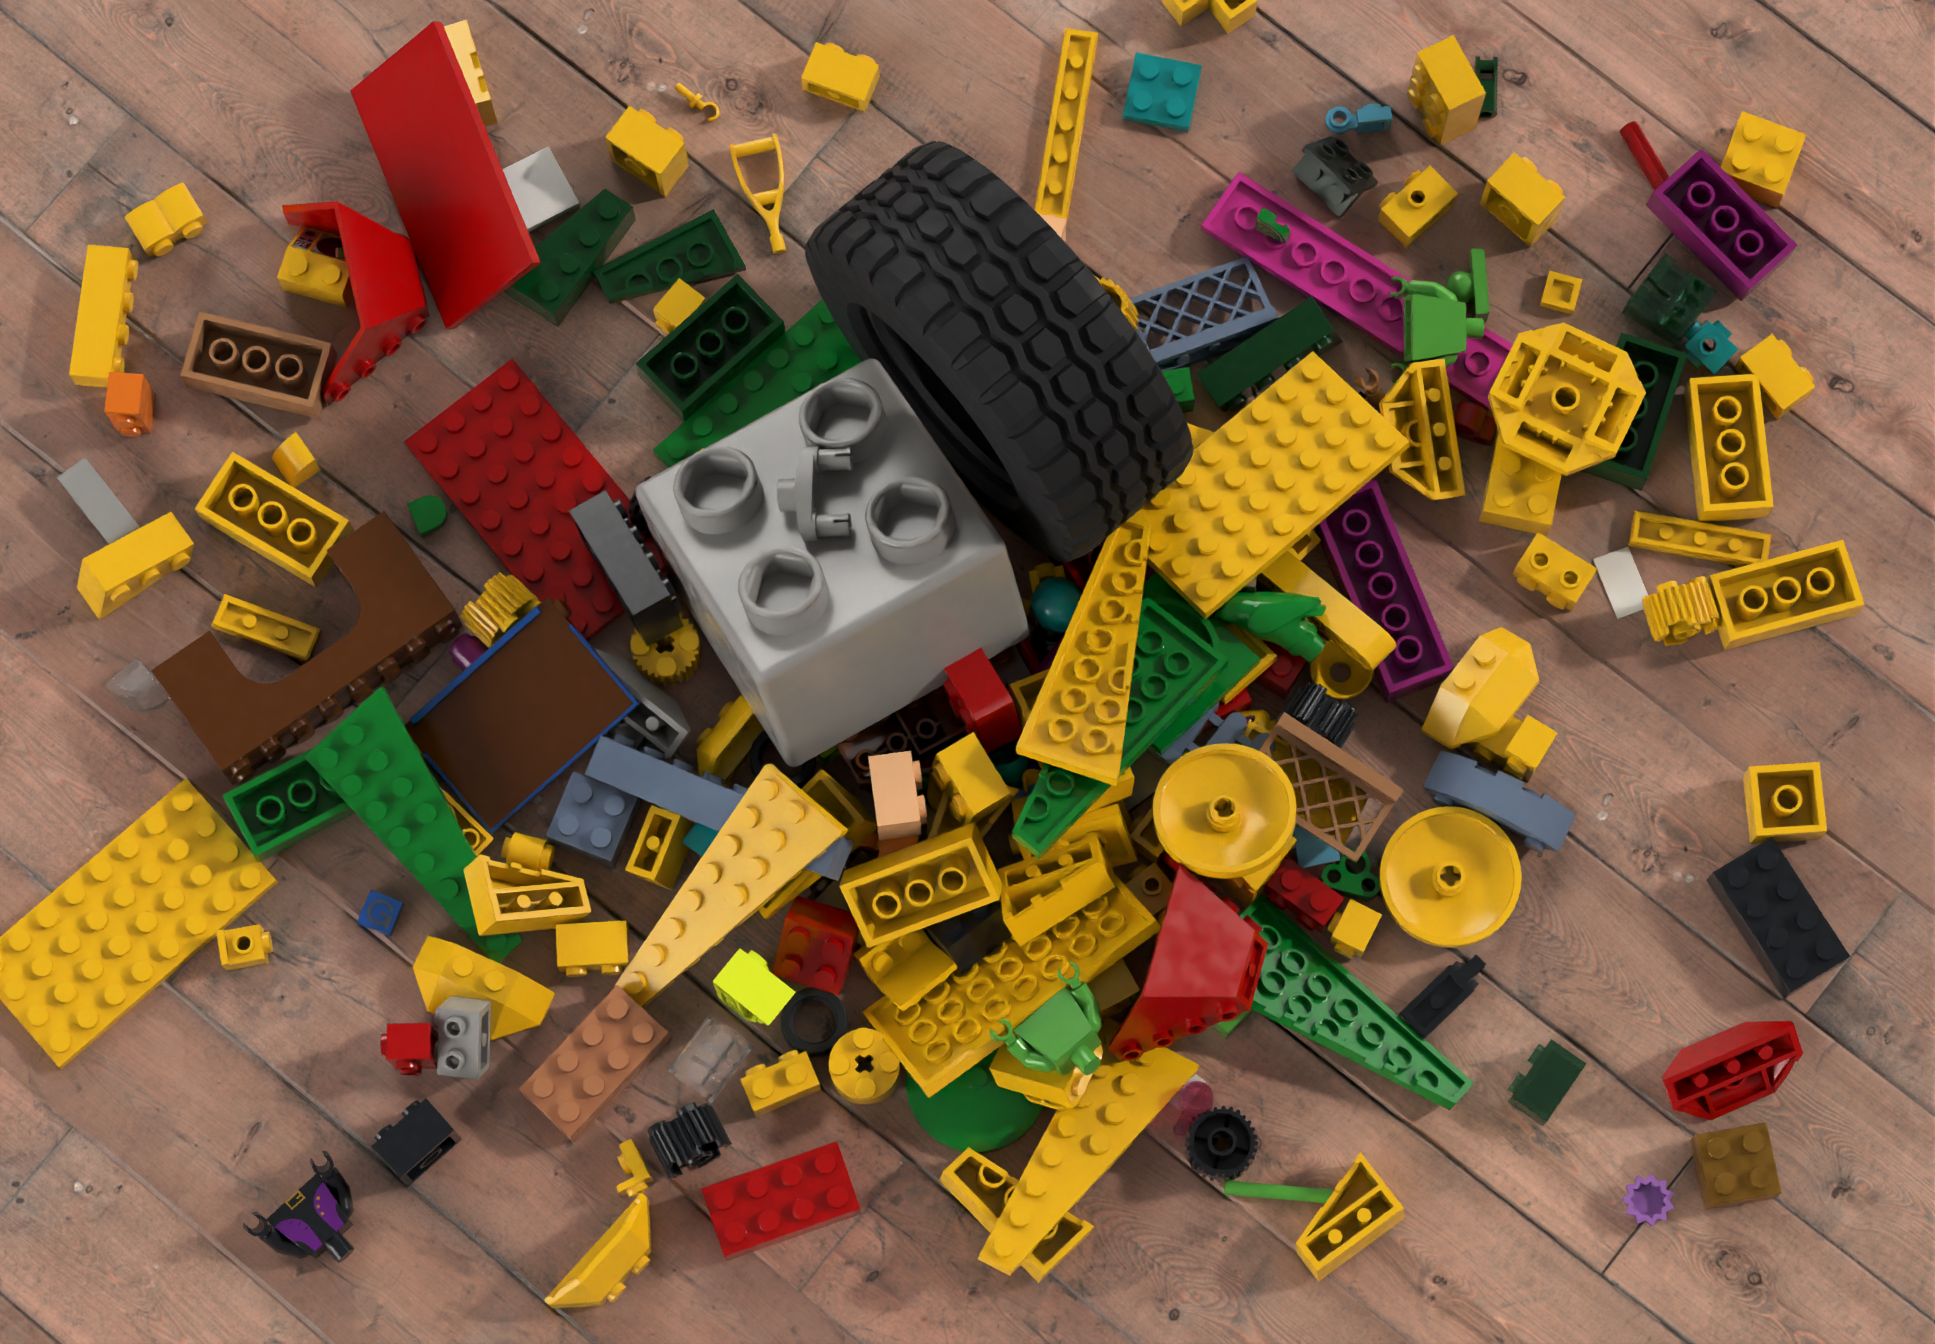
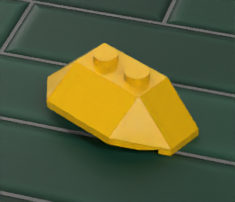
[1379,358,1466,501]
[1422,627,1539,749]
[696,695,764,787]
[413,936,555,1041]
[544,1192,652,1308]

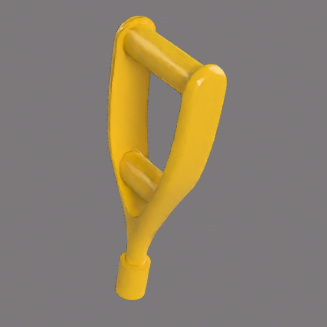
[729,133,786,254]

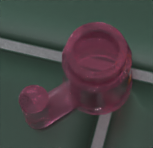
[1172,1081,1213,1139]

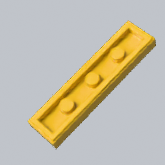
[1628,510,1772,566]

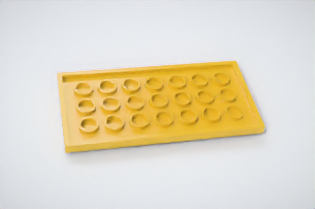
[1133,351,1410,620]
[0,778,278,1069]
[862,872,1161,1098]

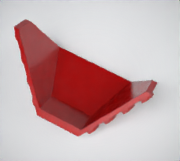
[282,201,430,406]
[1108,852,1268,1062]

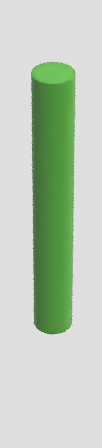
[1224,1181,1332,1203]

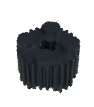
[1274,681,1358,748]
[647,1102,732,1179]
[1185,1105,1258,1183]

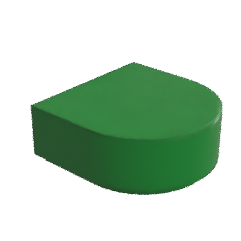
[407,495,448,537]

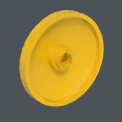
[1153,743,1297,879]
[1379,806,1522,948]

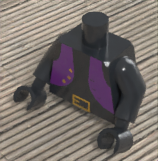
[243,1151,355,1263]

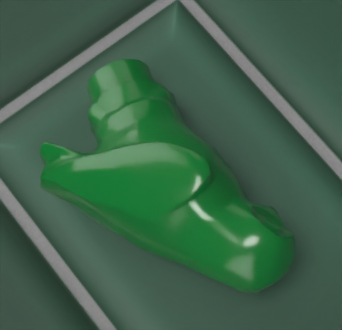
[1213,592,1327,663]

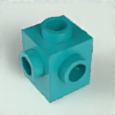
[1683,319,1738,374]

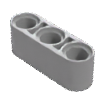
[56,457,140,544]

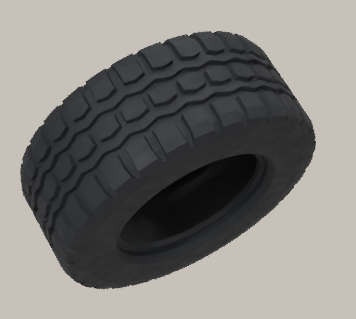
[805,141,1193,562]

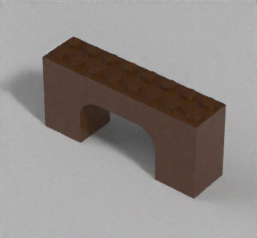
[151,511,463,785]

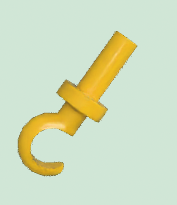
[674,82,720,122]

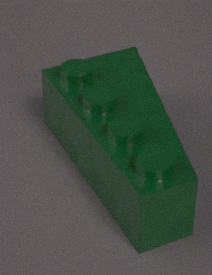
[503,189,636,327]
[1197,296,1343,412]

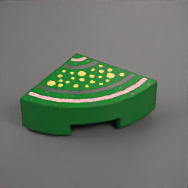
[1255,208,1291,244]

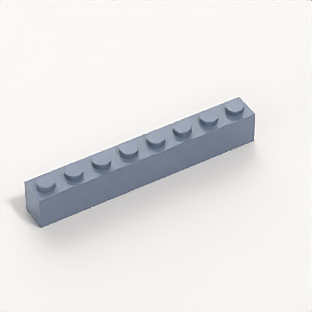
[585,733,854,881]

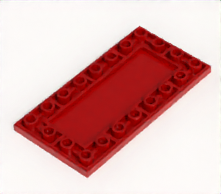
[350,21,541,329]

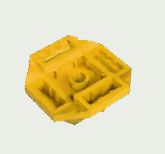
[1488,322,1646,476]

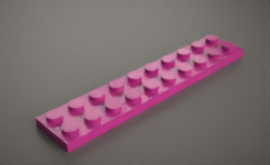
[1201,172,1513,412]

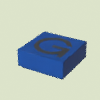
[357,890,405,937]

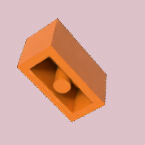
[104,372,156,437]

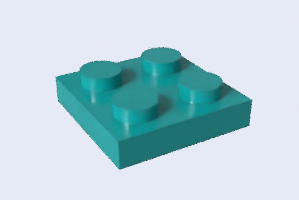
[1122,52,1202,132]

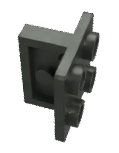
[1292,136,1378,217]

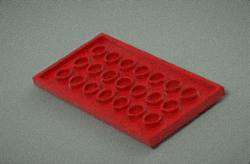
[404,359,669,641]

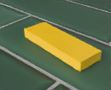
[211,594,322,663]

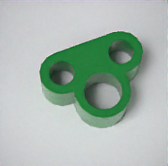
[1320,849,1380,902]

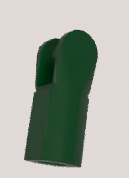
[1474,56,1498,118]

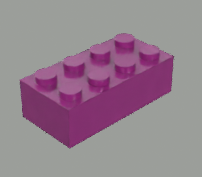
[1646,148,1798,301]

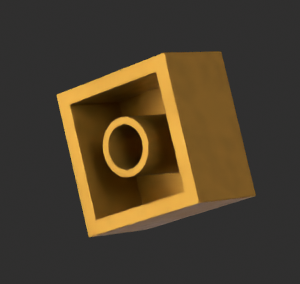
[1690,1122,1782,1210]

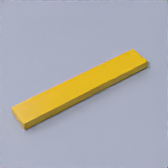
[1034,28,1099,226]

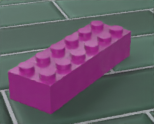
[1314,479,1454,702]

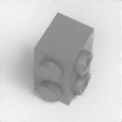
[433,996,491,1080]

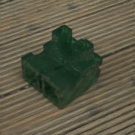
[1622,252,1717,344]

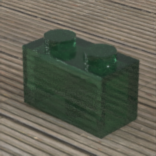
[1507,1039,1587,1126]

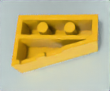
[998,835,1115,947]
[1295,1152,1405,1282]

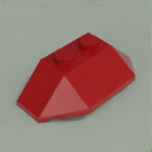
[1662,1021,1803,1120]

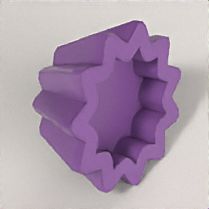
[1622,1174,1674,1226]

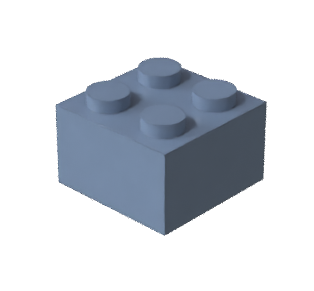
[546,772,641,869]

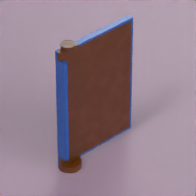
[405,597,641,834]

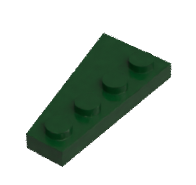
[593,209,746,304]

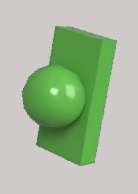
[1445,248,1490,324]

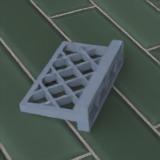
[1130,257,1279,371]

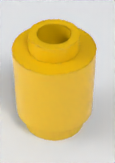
[501,832,556,872]

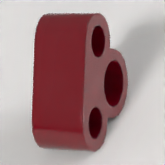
[1452,401,1497,446]

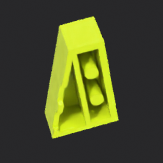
[713,948,796,1026]

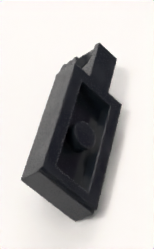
[1399,954,1486,1039]

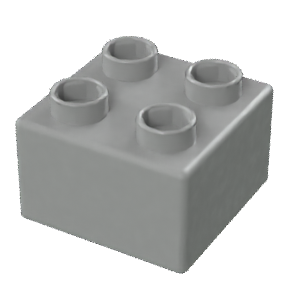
[636,358,1030,767]

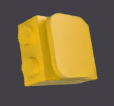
[989,1035,1103,1111]

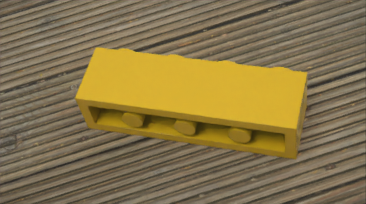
[69,244,138,388]

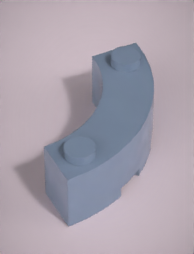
[1423,751,1576,853]

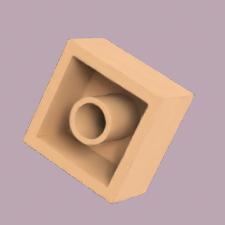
[868,751,927,840]

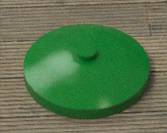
[906,1048,1044,1153]

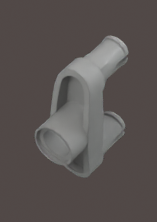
[777,446,854,542]

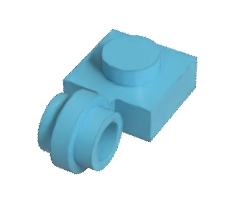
[1325,104,1392,134]

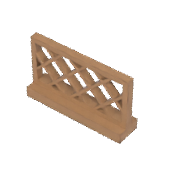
[1259,712,1404,863]

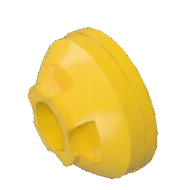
[1310,639,1374,700]

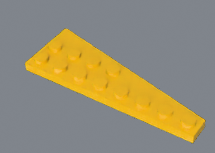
[1016,516,1151,786]
[615,764,848,1007]
[978,1017,1200,1276]

